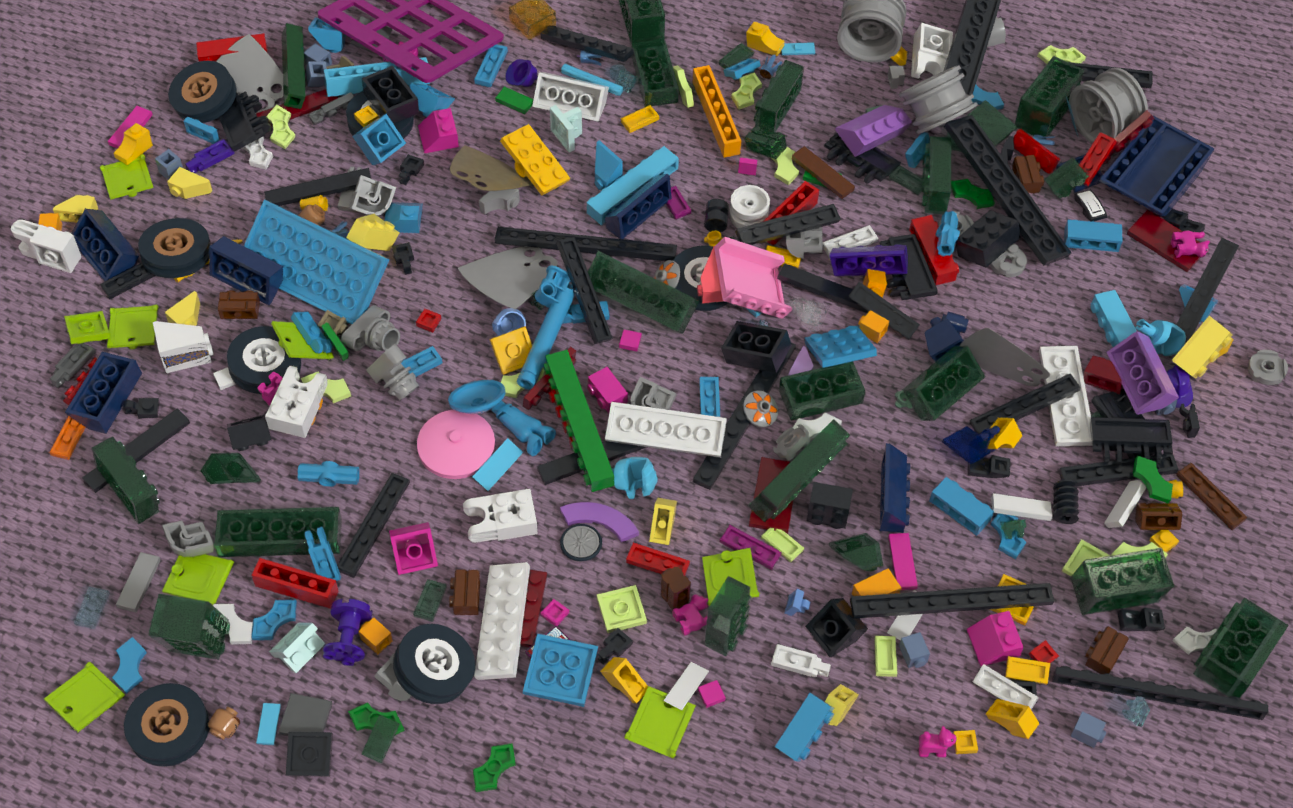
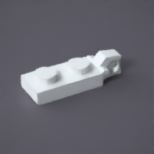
[771,644,831,677]

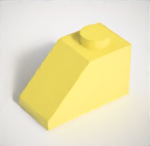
[167,167,212,199]
[53,195,98,223]
[165,291,200,326]
[649,498,677,545]
[825,684,859,726]

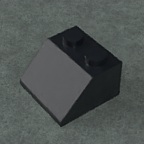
[805,598,868,657]

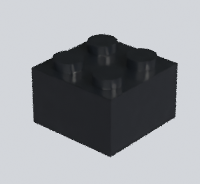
[806,482,853,529]

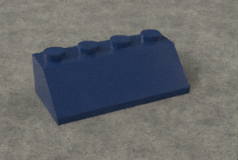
[605,174,672,239]
[71,208,140,281]
[209,236,283,305]
[65,352,142,434]
[880,443,910,533]

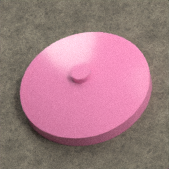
[417,410,495,479]

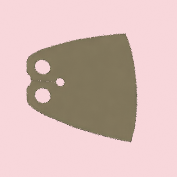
[450,145,533,191]

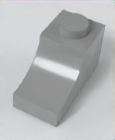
[479,188,520,214]

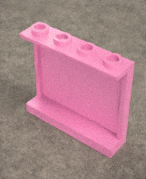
[714,237,794,319]

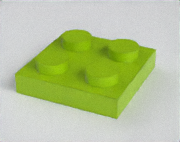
[64,311,110,344]

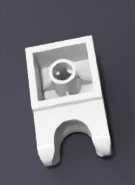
[911,23,953,79]
[11,220,82,273]
[265,366,328,438]
[463,489,538,543]

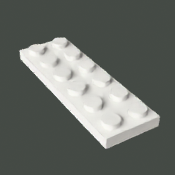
[1039,346,1092,446]
[605,402,727,458]
[474,562,530,680]

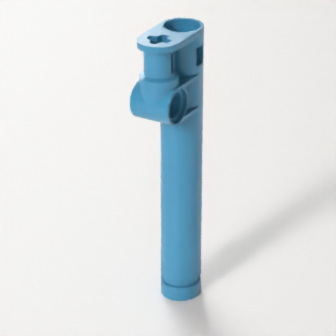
[516,265,575,390]

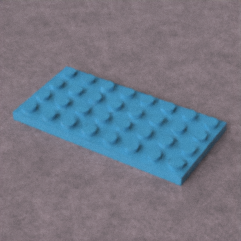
[244,200,390,324]

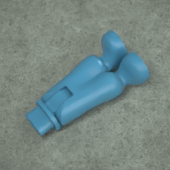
[492,401,556,456]

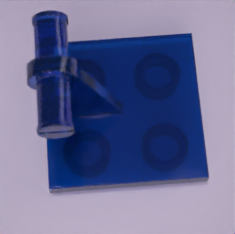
[942,426,1000,464]

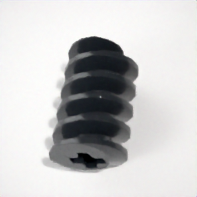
[1053,479,1079,524]

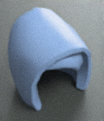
[492,308,526,336]

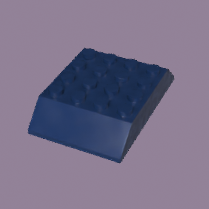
[1100,116,1215,216]

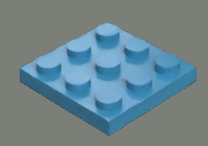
[804,326,877,368]
[523,634,598,707]

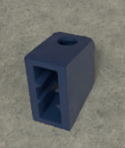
[924,317,964,364]

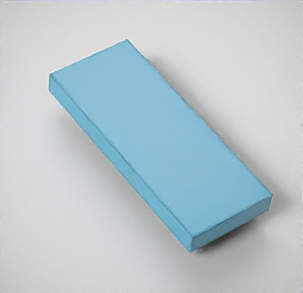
[781,43,815,55]
[256,703,281,745]

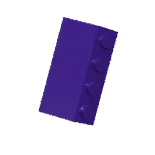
[830,244,908,276]

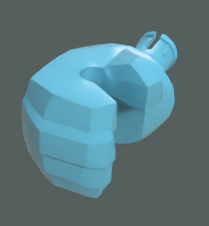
[1136,319,1186,356]
[612,457,658,499]

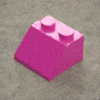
[418,108,459,153]
[389,522,438,575]
[967,611,1024,667]

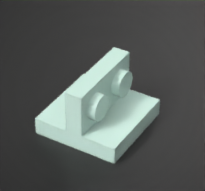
[550,105,582,152]
[269,623,325,673]

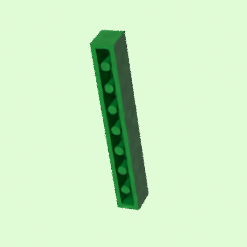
[543,350,614,492]

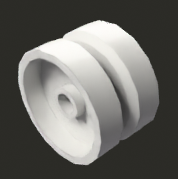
[729,185,770,228]

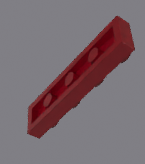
[1103,110,1155,165]
[523,346,576,410]
[520,570,548,648]

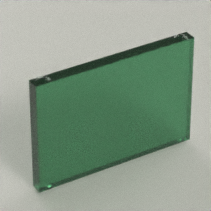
[967,100,1017,147]

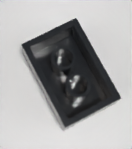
[362,66,419,124]
[955,210,1021,268]
[721,321,792,373]

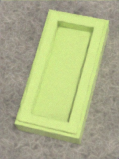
[761,528,804,562]
[874,636,897,677]

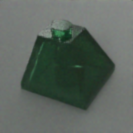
[200,453,261,484]
[829,533,884,571]

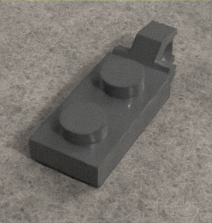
[309,92,354,125]
[50,343,96,389]

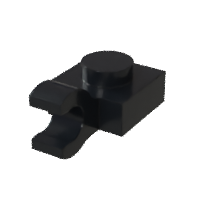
[399,154,424,185]
[392,242,414,275]
[123,398,159,419]
[1179,404,1200,438]
[598,628,633,665]

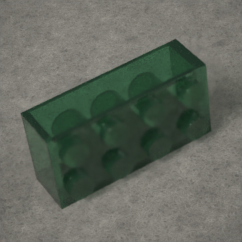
[631,39,679,107]
[754,60,804,136]
[921,136,951,215]
[902,345,986,421]
[779,361,865,421]
[92,436,160,524]
[705,576,752,657]

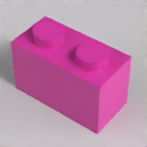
[587,367,628,414]

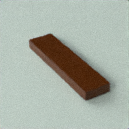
[791,146,855,199]
[1176,463,1248,530]

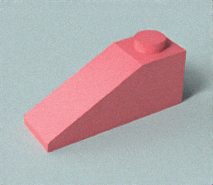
[697,247,723,303]

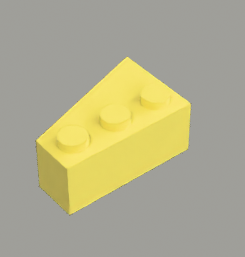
[346,214,400,251]

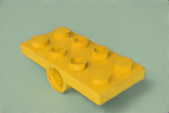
[500,124,570,196]

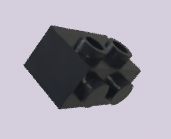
[227,414,272,451]

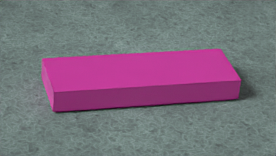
[108,106,153,149]
[888,533,918,590]

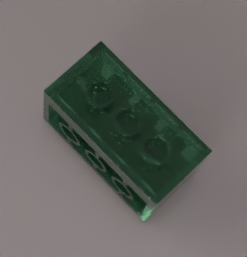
[618,0,665,48]
[1014,56,1084,139]
[1070,548,1174,615]
[148,594,230,660]
[1193,597,1289,698]

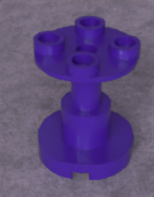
[323,599,373,666]

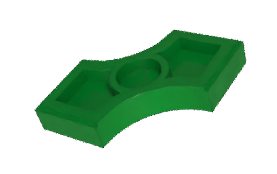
[950,179,995,209]
[1133,456,1173,503]
[348,702,405,740]
[473,743,516,792]

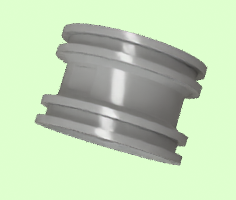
[837,0,907,62]
[898,65,978,134]
[1069,68,1148,144]

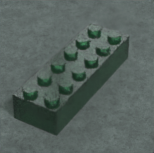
[588,251,699,334]
[748,419,851,522]
[214,507,342,557]

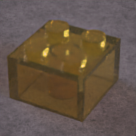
[509,0,556,40]

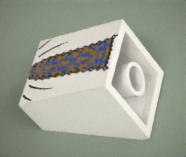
[153,321,214,373]

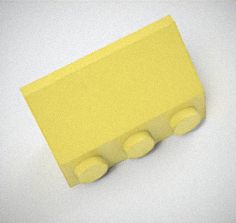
[1172,316,1232,379]

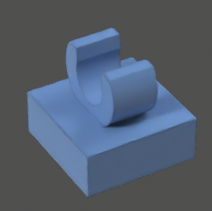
[784,589,810,616]

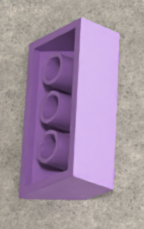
[835,105,912,157]
[1107,331,1179,415]

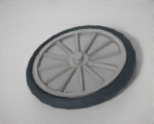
[560,524,602,561]

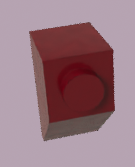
[1084,355,1122,394]

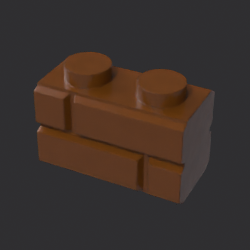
[1012,155,1044,194]
[218,290,260,319]
[1135,503,1182,530]
[661,567,691,611]
[449,570,480,615]
[1085,626,1129,674]

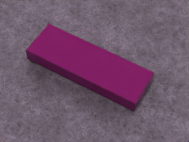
[719,525,782,570]

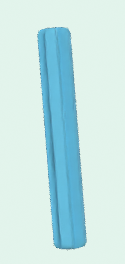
[561,64,623,96]

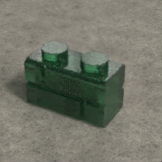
[745,126,787,159]
[1044,157,1089,199]

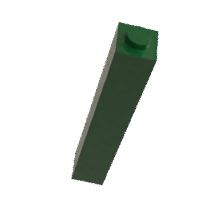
[282,23,306,109]

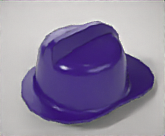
[505,59,538,87]
[1166,365,1193,408]

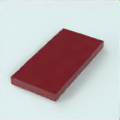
[1127,210,1201,272]
[749,457,800,534]

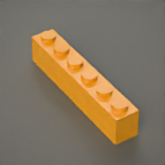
[692,65,741,158]

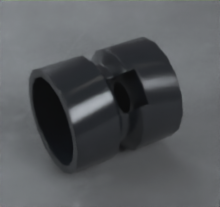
[704,199,729,232]

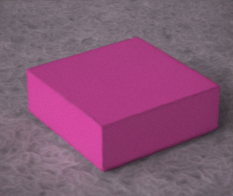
[738,158,757,176]
[619,329,642,352]
[540,599,569,626]
[698,680,726,708]

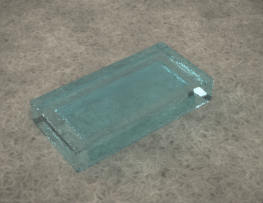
[74,587,110,629]

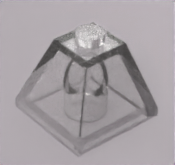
[789,295,830,333]

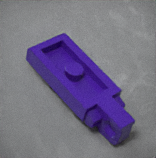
[185,139,235,173]

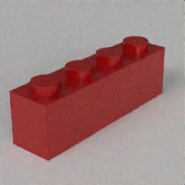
[196,33,268,62]
[763,181,819,246]
[909,215,959,285]
[251,558,339,609]

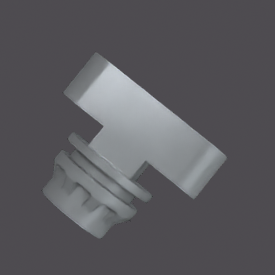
[341,305,400,351]
[366,344,419,401]

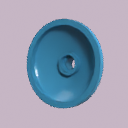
[448,380,506,414]

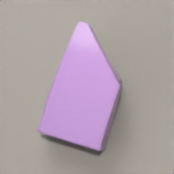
[788,346,814,383]

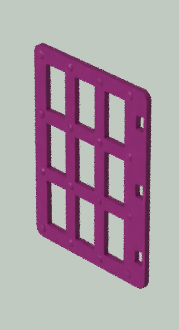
[318,0,504,83]

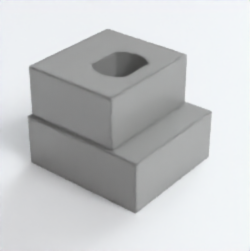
[888,66,905,89]

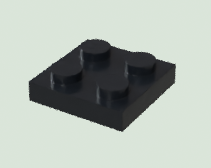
[286,732,333,777]

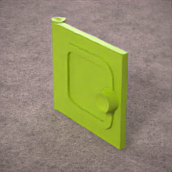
[100,154,154,200]
[107,304,159,349]
[271,321,334,360]
[702,548,760,606]
[162,554,234,606]
[44,662,125,733]
[625,686,696,759]

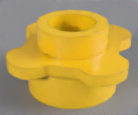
[704,231,723,247]

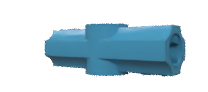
[936,211,960,256]
[298,461,360,487]

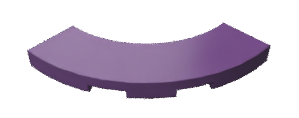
[560,502,639,543]

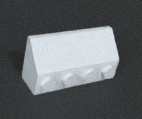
[532,72,609,121]

